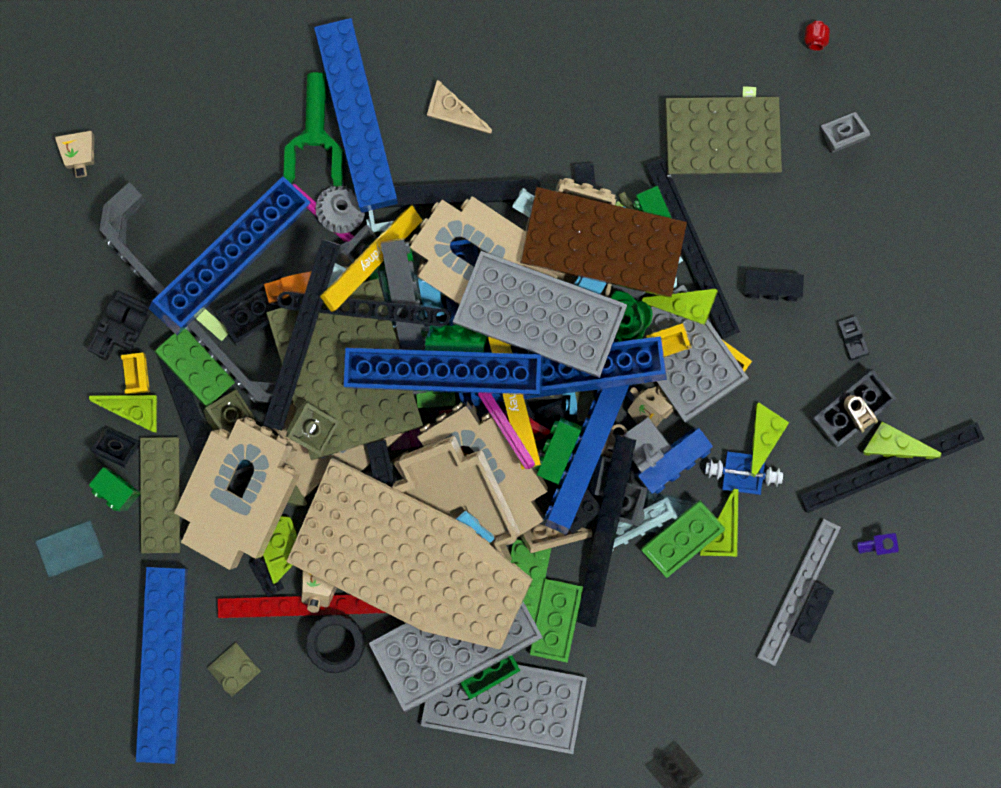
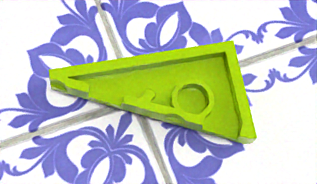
[642,289,718,325]
[89,395,157,433]
[750,402,789,477]
[864,422,942,459]
[700,489,739,557]

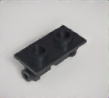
[249,556,285,597]

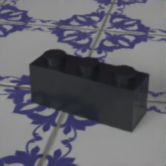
[743,270,804,302]
[790,582,834,643]

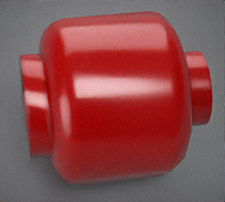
[805,21,830,51]

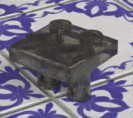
[649,744,704,788]

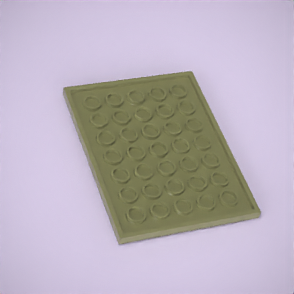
[267,279,423,461]

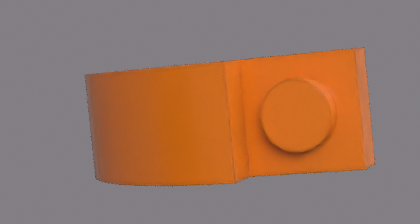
[264,271,312,303]

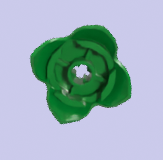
[610,291,653,342]

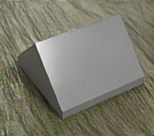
[821,112,870,153]

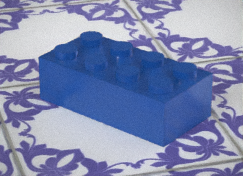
[634,427,713,494]

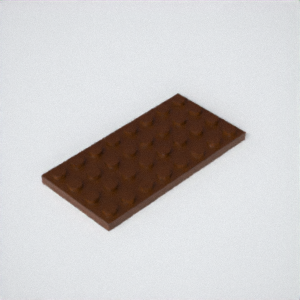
[520,187,687,298]

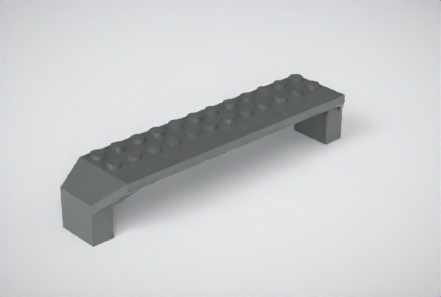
[100,182,293,405]

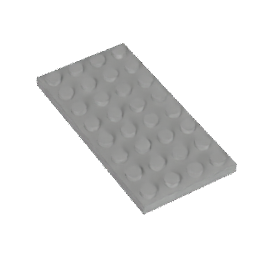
[453,251,627,378]
[369,602,543,712]
[421,665,587,754]

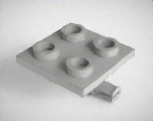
[623,417,671,472]

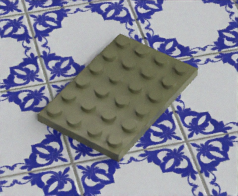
[665,97,782,175]

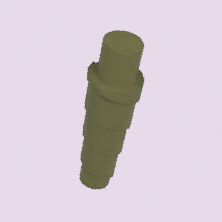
[618,192,635,210]

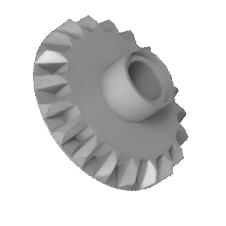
[315,186,365,233]

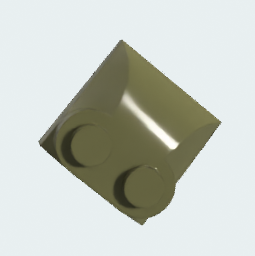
[204,390,257,434]
[286,402,339,456]
[207,643,261,697]

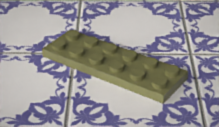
[140,437,181,553]

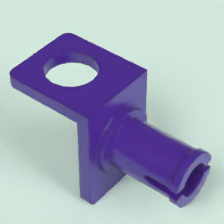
[858,533,899,555]

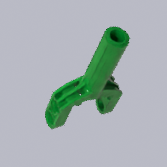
[284,72,343,187]

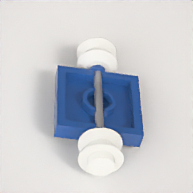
[705,452,783,495]

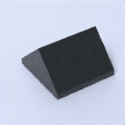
[536,399,573,440]
[90,426,140,469]

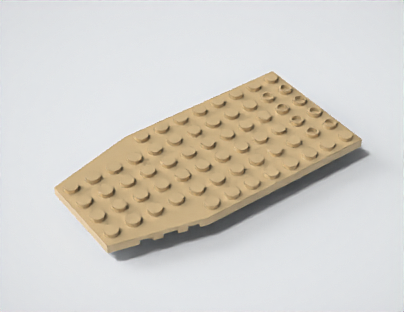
[287,458,533,649]

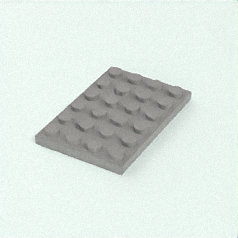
[627,285,749,423]

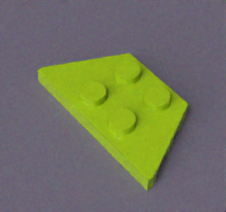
[263,516,297,584]

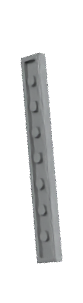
[757,519,841,666]

